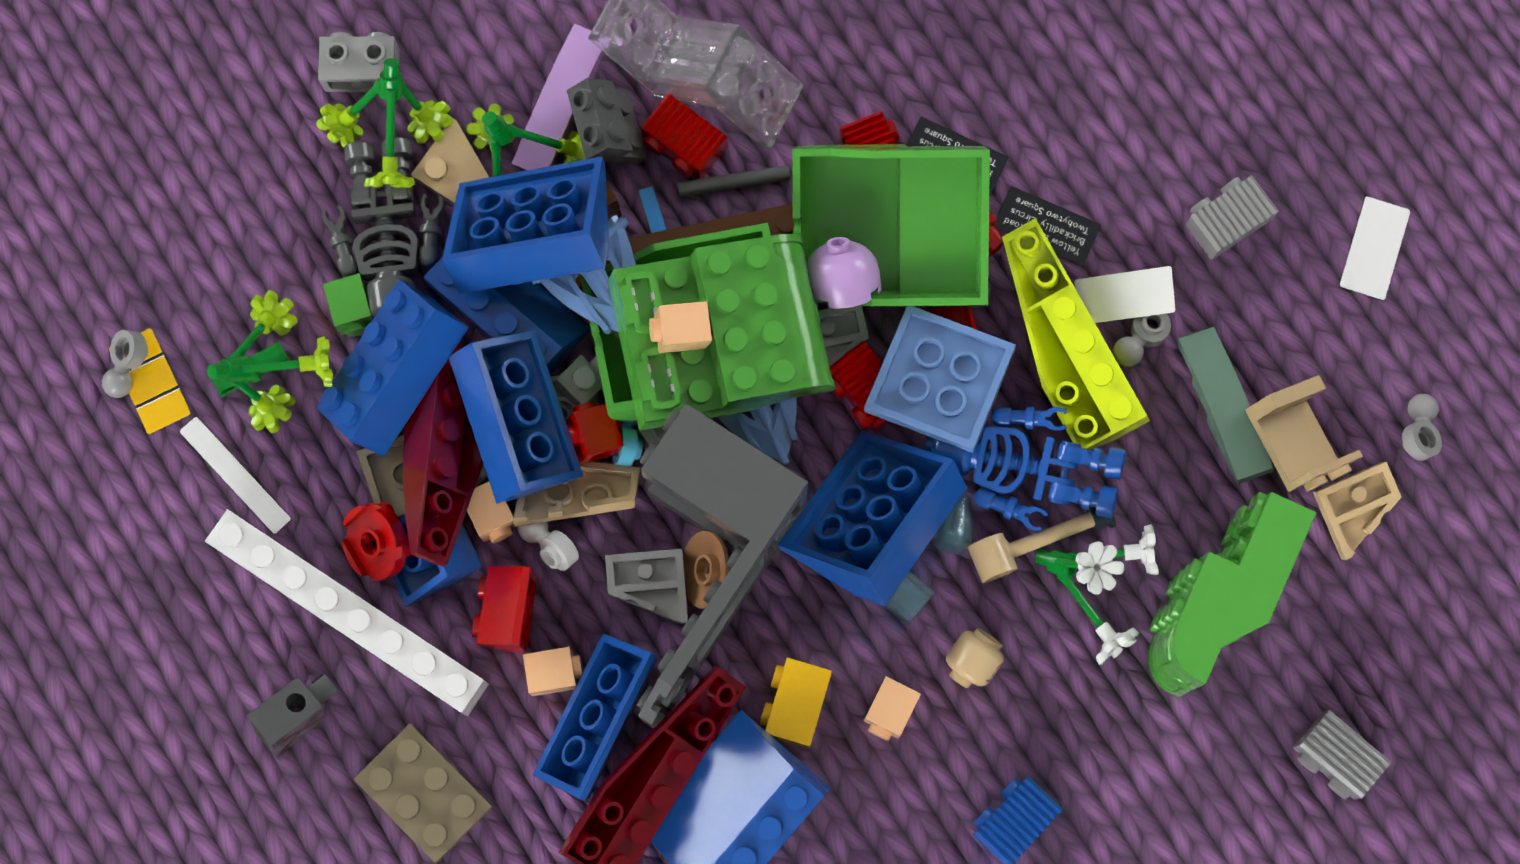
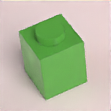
[323,273,372,337]

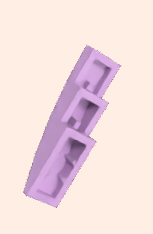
[512,24,609,170]

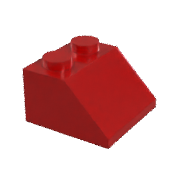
[472,566,538,654]

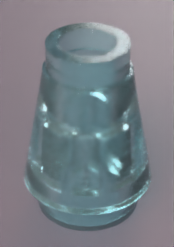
[934,495,972,554]

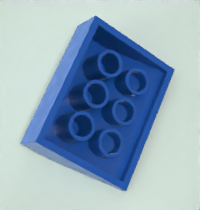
[442,157,609,294]
[778,430,967,606]
[651,710,832,864]

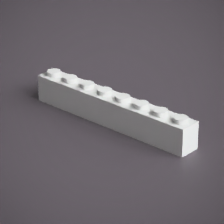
[205,509,489,716]

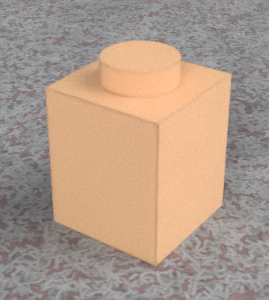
[649,301,712,353]
[467,481,515,543]
[523,647,583,696]
[864,676,921,741]

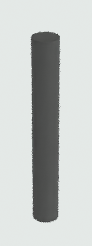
[677,165,790,197]

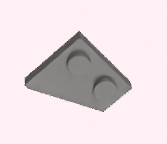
[605,549,688,625]

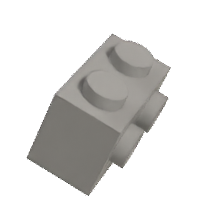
[318,32,400,92]

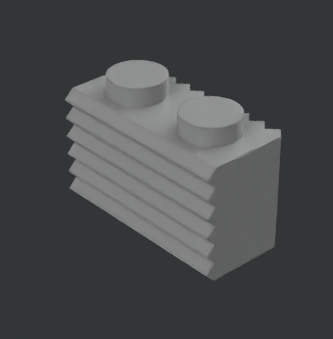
[1186,175,1279,260]
[1293,710,1391,800]

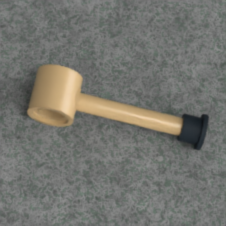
[967,507,1116,583]

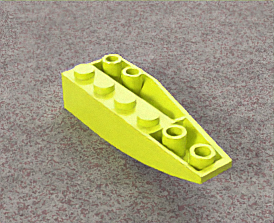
[1002,218,1150,450]

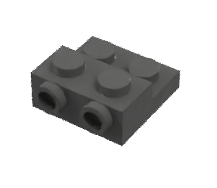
[566,78,647,165]

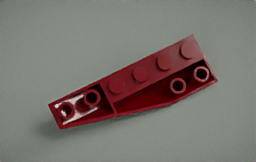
[403,344,483,566]
[559,666,746,864]

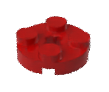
[342,502,411,581]

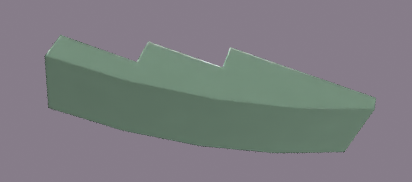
[1178,327,1274,484]

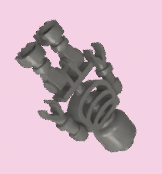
[322,138,445,320]

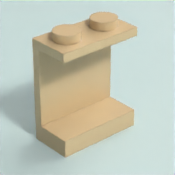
[1245,375,1363,492]

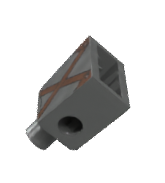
[246,673,338,759]

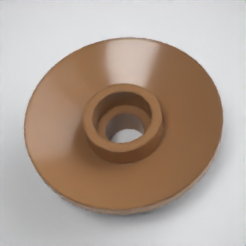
[683,531,729,609]

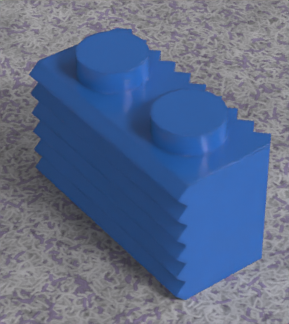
[972,776,1063,864]

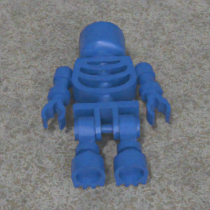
[925,407,1127,531]

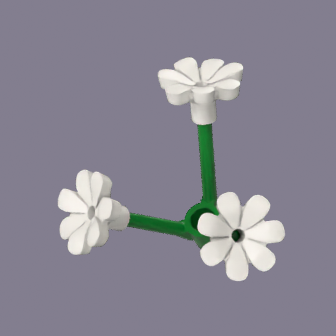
[1035,524,1159,665]

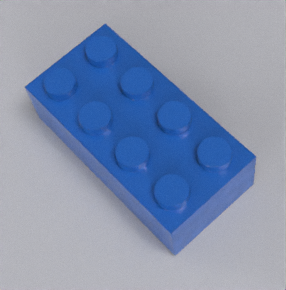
[316,279,469,457]

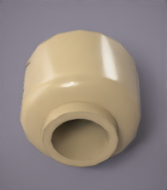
[946,628,1004,688]

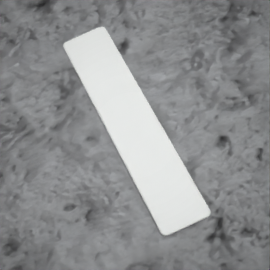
[180,417,291,533]

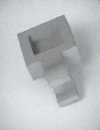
[553,355,603,407]

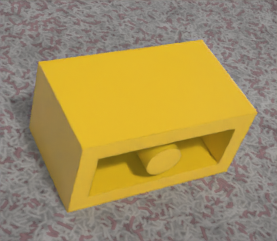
[759,657,832,749]

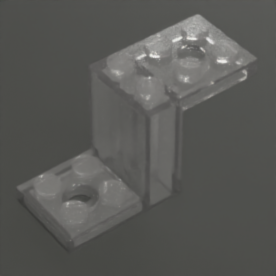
[588,0,804,149]

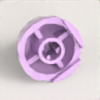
[806,237,882,309]

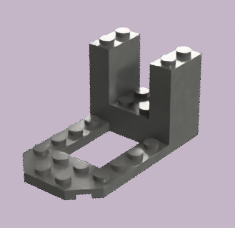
[637,403,808,729]

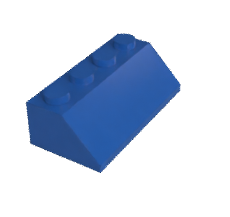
[423,257,591,375]
[449,330,583,504]
[532,633,657,803]

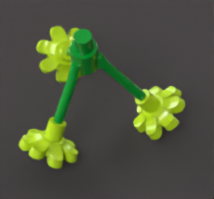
[316,58,454,188]
[466,104,586,177]
[207,290,333,433]

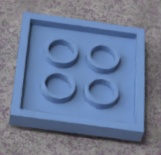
[864,306,1016,453]

